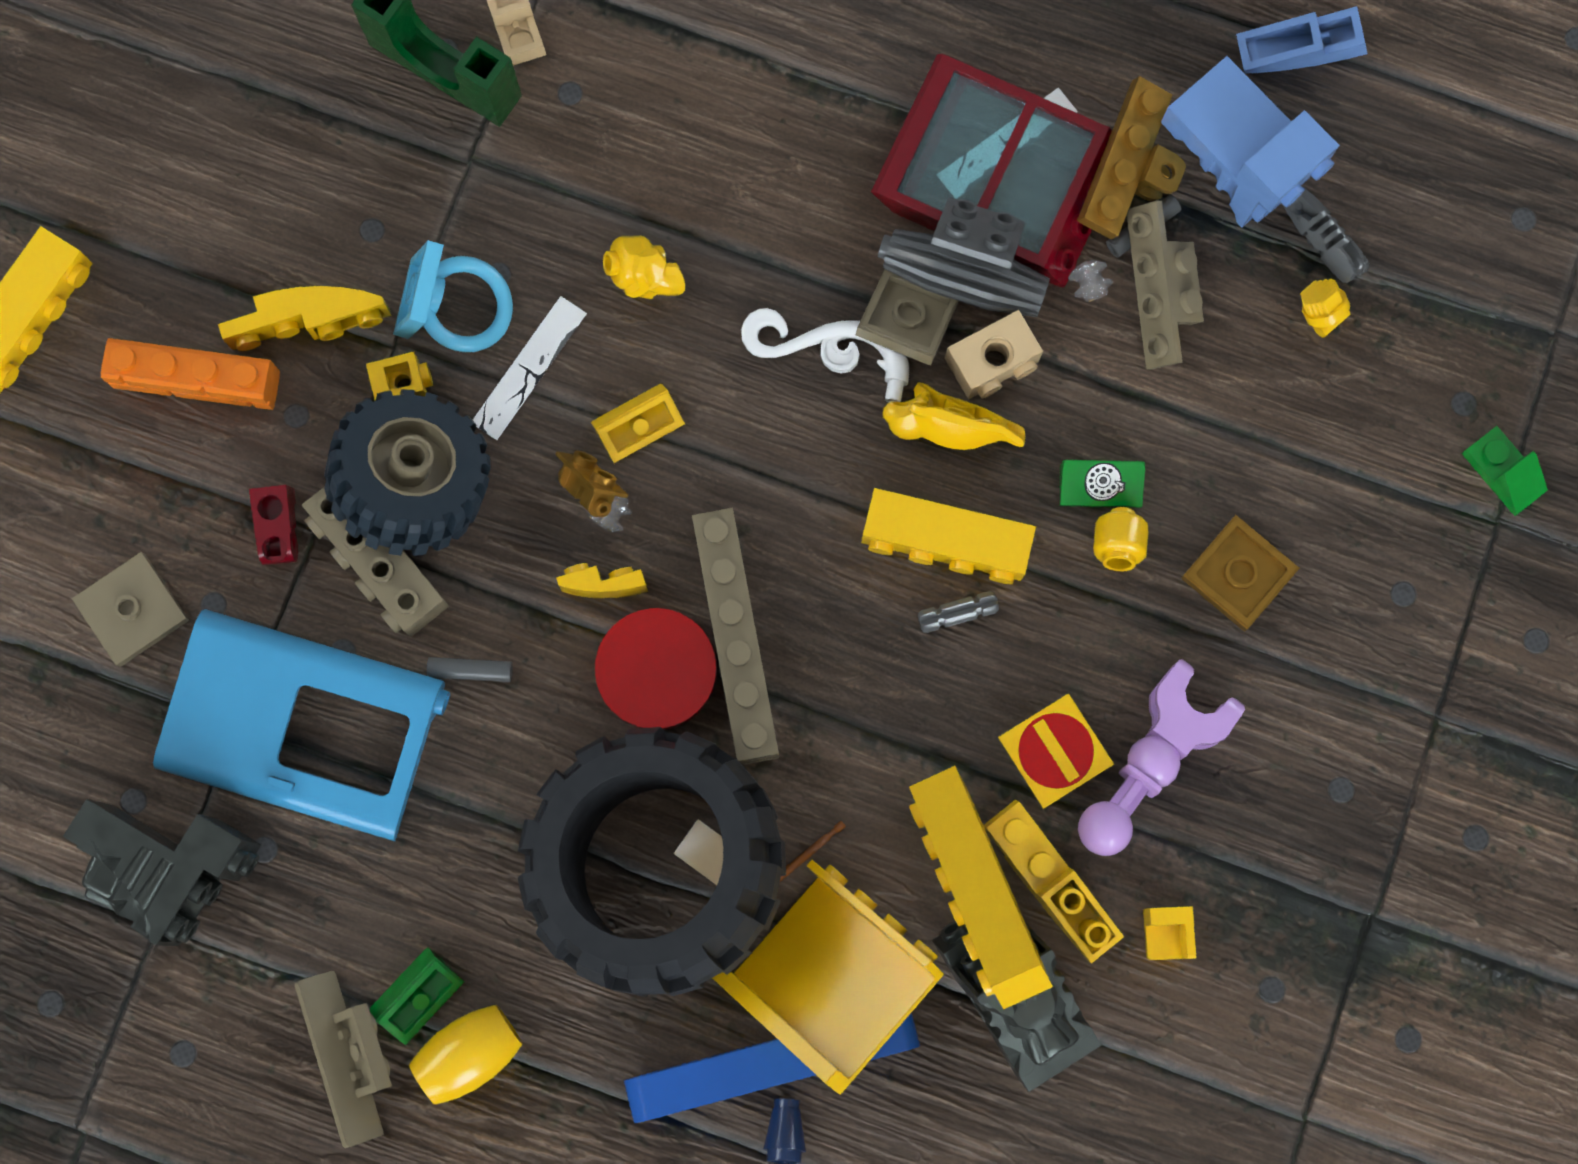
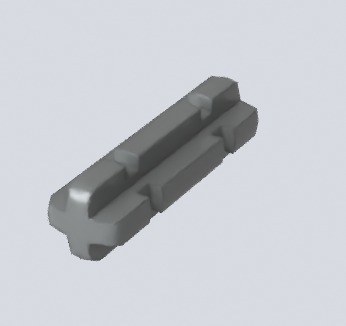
[918,591,999,633]

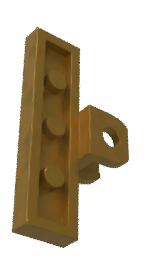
[1077,76,1186,239]

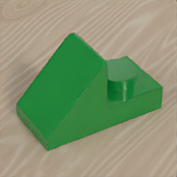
[1461,426,1548,516]

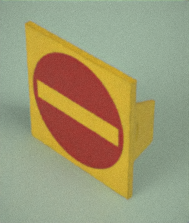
[998,693,1114,809]

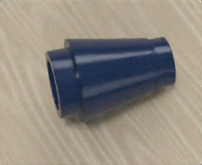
[763,1099,806,1164]

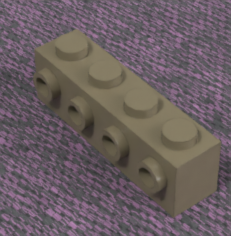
[302,486,449,637]

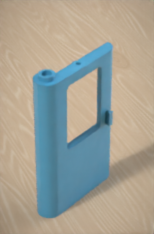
[153,609,450,841]

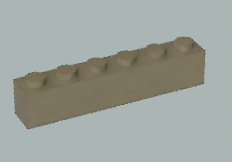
[692,508,779,765]

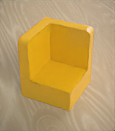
[1143,906,1196,960]

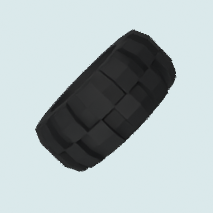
[518,727,786,997]

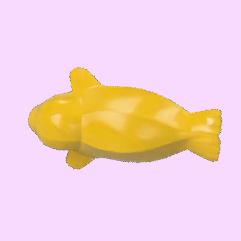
[882,382,1026,450]

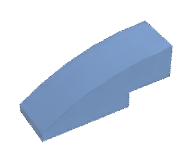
[1236,6,1368,74]

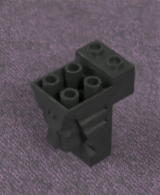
[63,799,261,946]
[932,921,1101,1092]

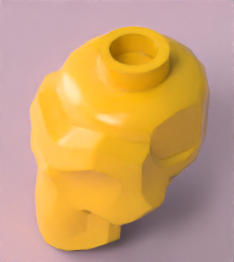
[603,236,685,299]

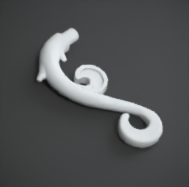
[741,308,909,403]

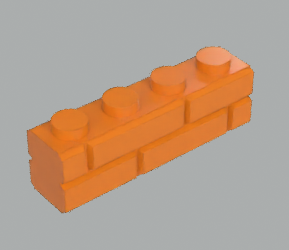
[100,338,280,410]

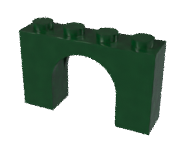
[351,0,522,127]

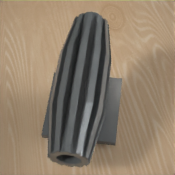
[878,197,1050,317]

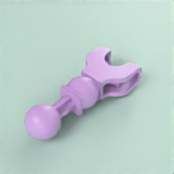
[1078,659,1245,856]

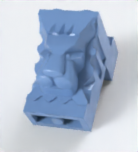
[1161,56,1340,228]

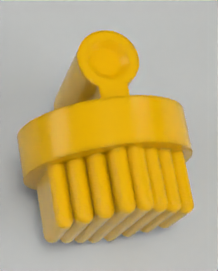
[1300,278,1350,338]

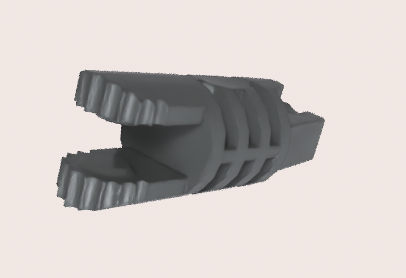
[1284,188,1370,283]

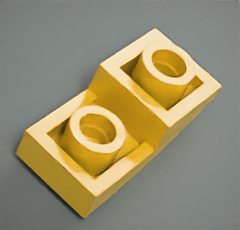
[556,563,648,598]

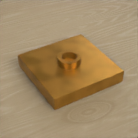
[1181,515,1300,632]

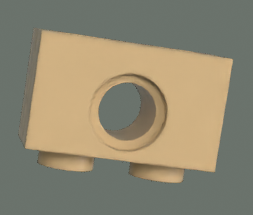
[945,310,1043,400]

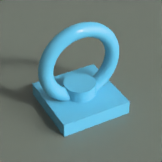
[393,240,513,352]

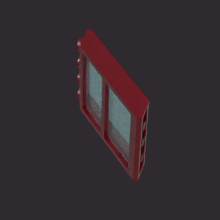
[871,54,1112,288]

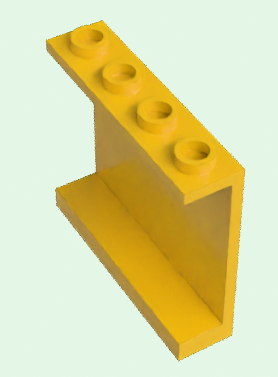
[712,860,944,1095]

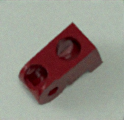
[249,485,298,565]

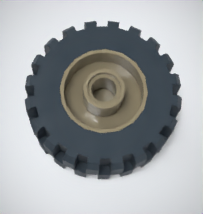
[324,389,491,556]

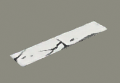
[473,296,587,440]

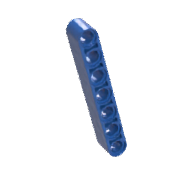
[623,1012,921,1123]

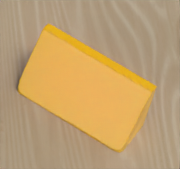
[591,384,685,463]

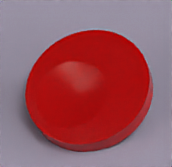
[595,608,717,730]

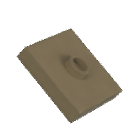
[855,269,959,366]
[71,552,190,667]

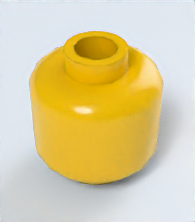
[1093,507,1148,572]

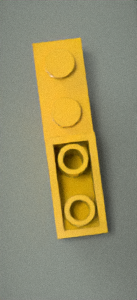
[218,286,392,351]
[983,800,1124,964]

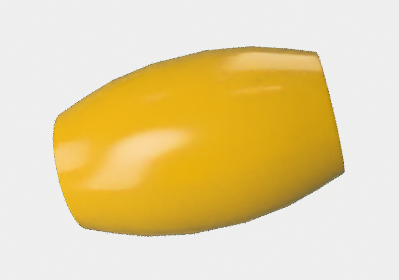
[409,1004,523,1105]

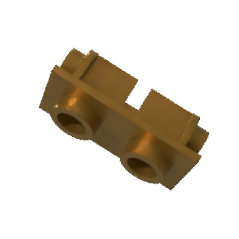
[555,450,628,517]

